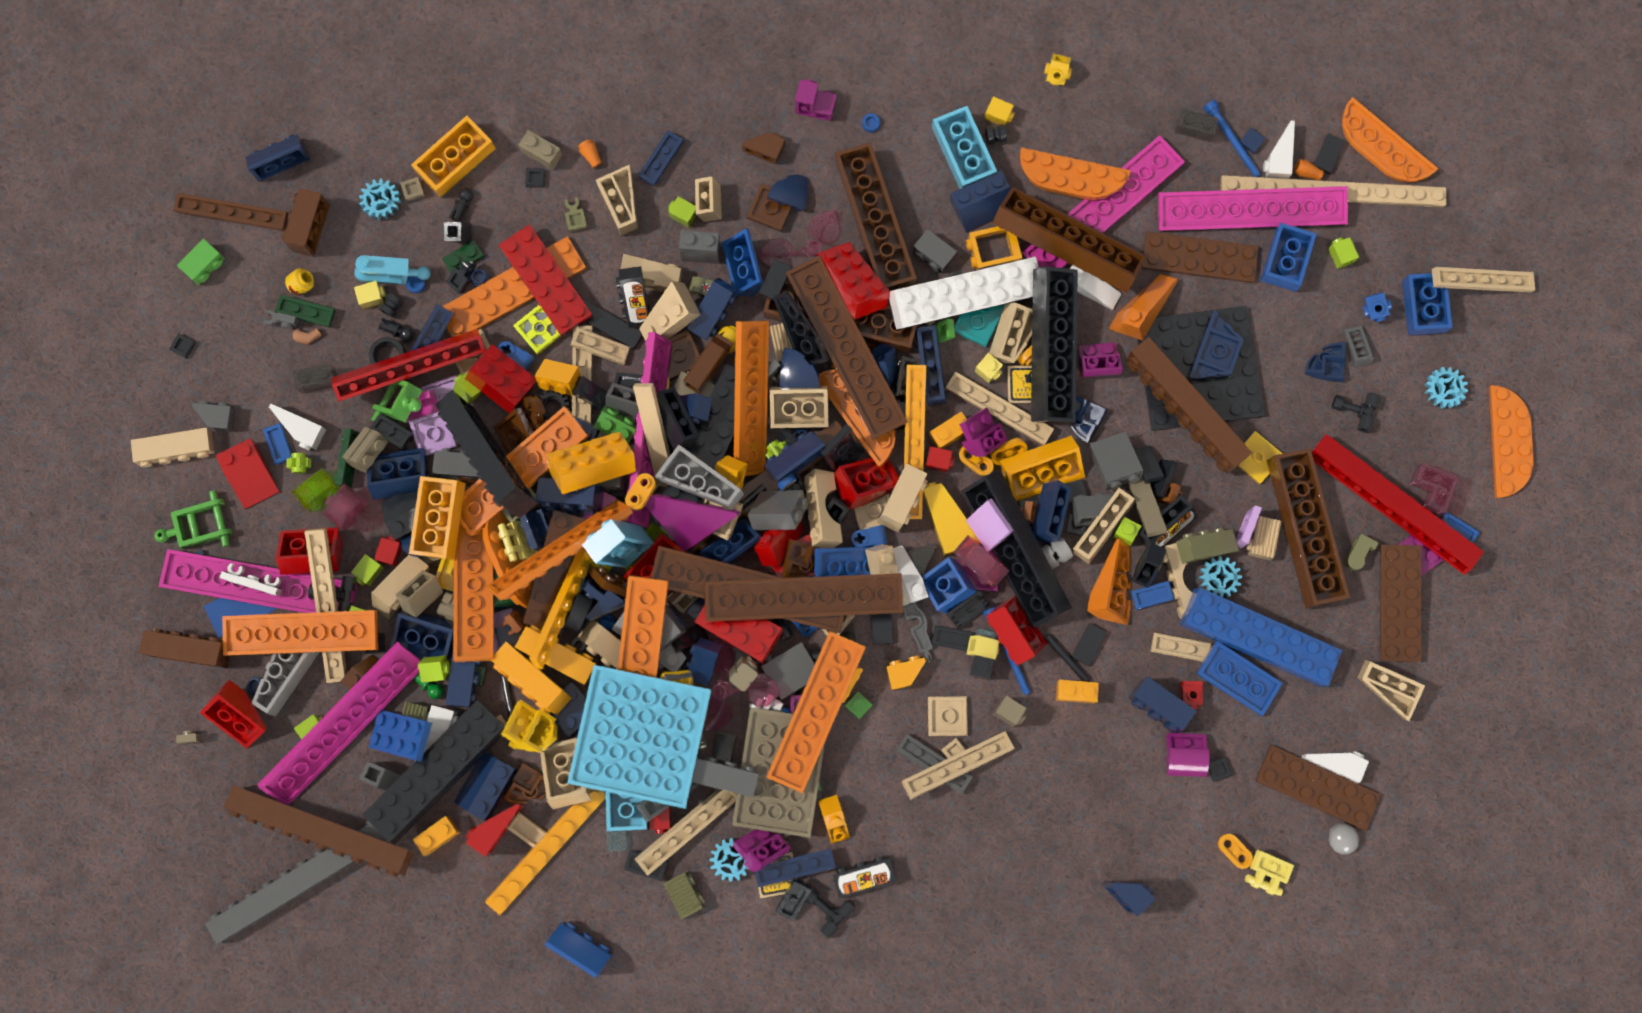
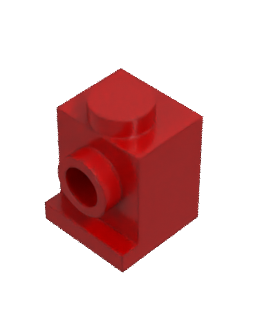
[1180,681,1203,710]

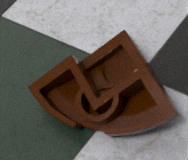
[783,539,816,578]
[503,761,546,804]

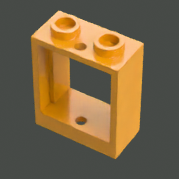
[966,226,1022,271]

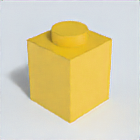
[984,97,1015,126]

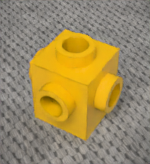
[1044,54,1072,85]

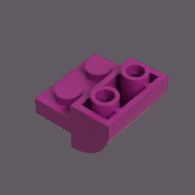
[1078,342,1122,377]
[959,407,1007,457]
[1166,733,1209,777]
[733,829,791,872]

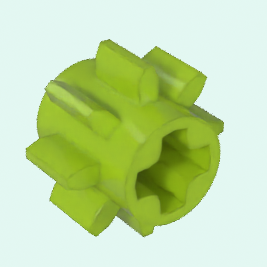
[766,440,787,458]
[287,453,311,474]

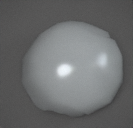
[1328,822,1359,855]

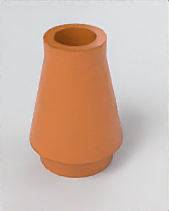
[578,139,602,168]
[1294,159,1324,181]

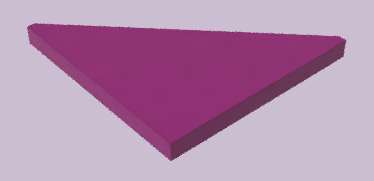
[646,494,740,552]

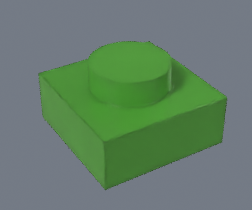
[936,319,955,342]
[845,692,872,719]

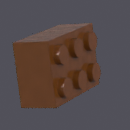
[282,188,330,257]

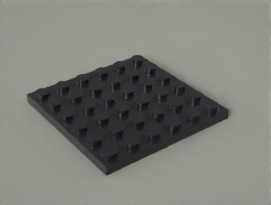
[1137,306,1265,431]

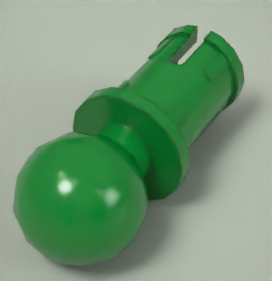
[413,673,444,699]

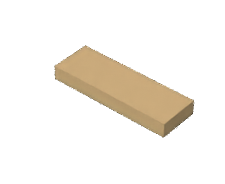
[570,327,630,366]
[1150,633,1212,662]

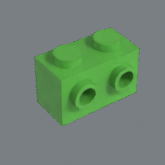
[177,239,225,285]
[594,405,637,444]

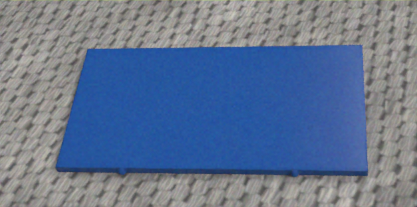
[204,598,278,638]

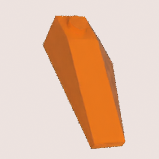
[1109,274,1177,340]
[1087,539,1131,625]

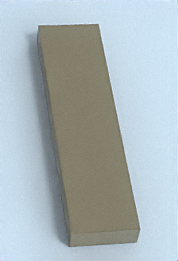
[1128,478,1167,537]

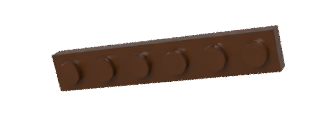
[173,193,288,231]

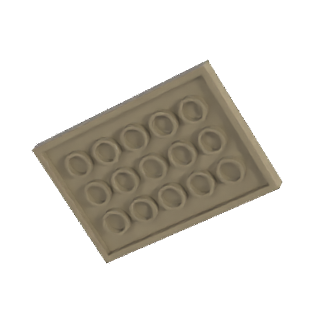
[732,707,825,838]

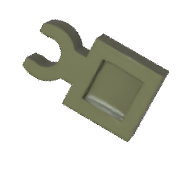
[565,197,588,232]

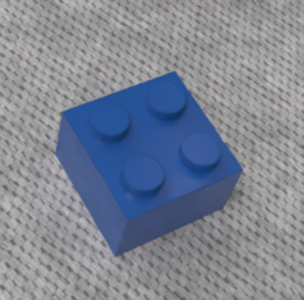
[922,557,977,614]

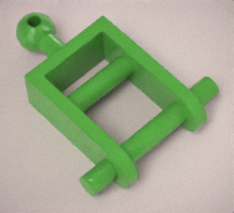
[371,380,423,422]
[154,490,233,549]

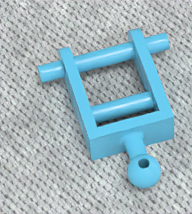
[355,255,431,285]

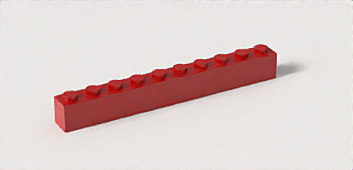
[1311,434,1484,575]

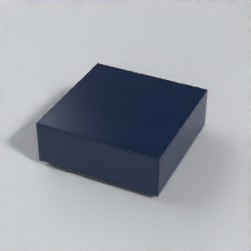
[1240,128,1266,154]

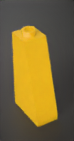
[923,482,981,556]

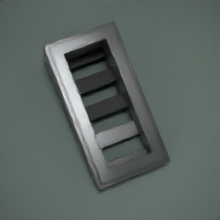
[1344,326,1374,368]

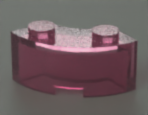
[953,535,1009,588]

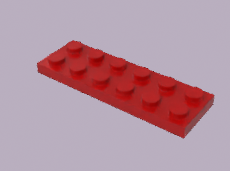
[499,224,593,337]

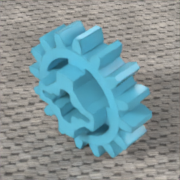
[359,179,401,220]
[1424,367,1468,409]
[1198,556,1242,597]
[709,838,748,882]

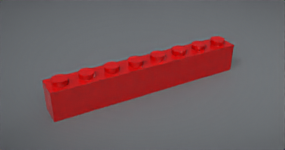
[331,329,486,402]

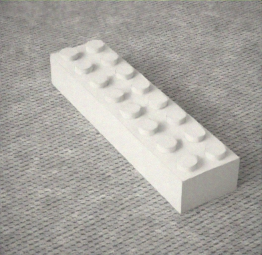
[889,257,1038,329]

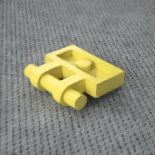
[498,521,537,562]
[1245,850,1294,896]

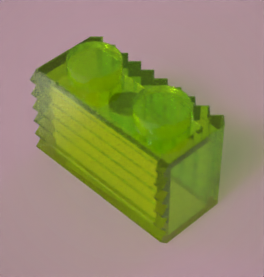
[292,468,340,512]

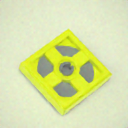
[513,305,561,355]

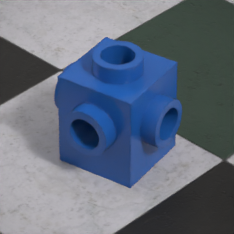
[1363,292,1392,322]

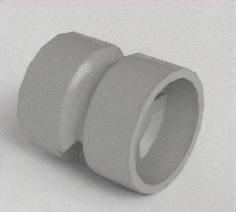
[1041,536,1073,570]

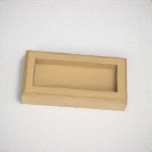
[507,812,547,847]

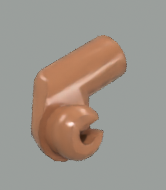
[292,328,322,345]

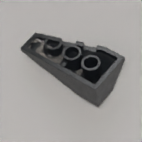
[773,292,829,365]
[380,491,418,540]

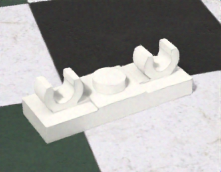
[220,563,282,597]

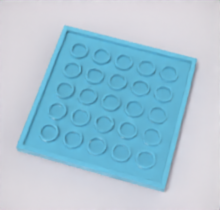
[567,665,711,808]

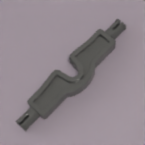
[903,602,935,664]

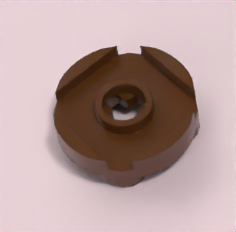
[521,395,547,432]

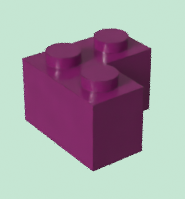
[795,79,836,121]

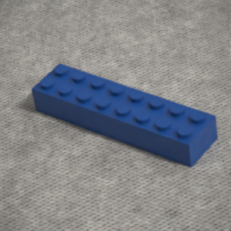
[1179,588,1342,687]

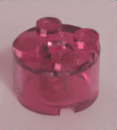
[322,484,368,530]

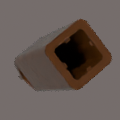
[683,333,733,394]

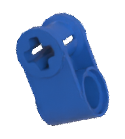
[498,341,535,371]
[851,525,889,547]

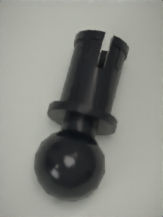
[449,188,474,222]
[378,318,415,342]

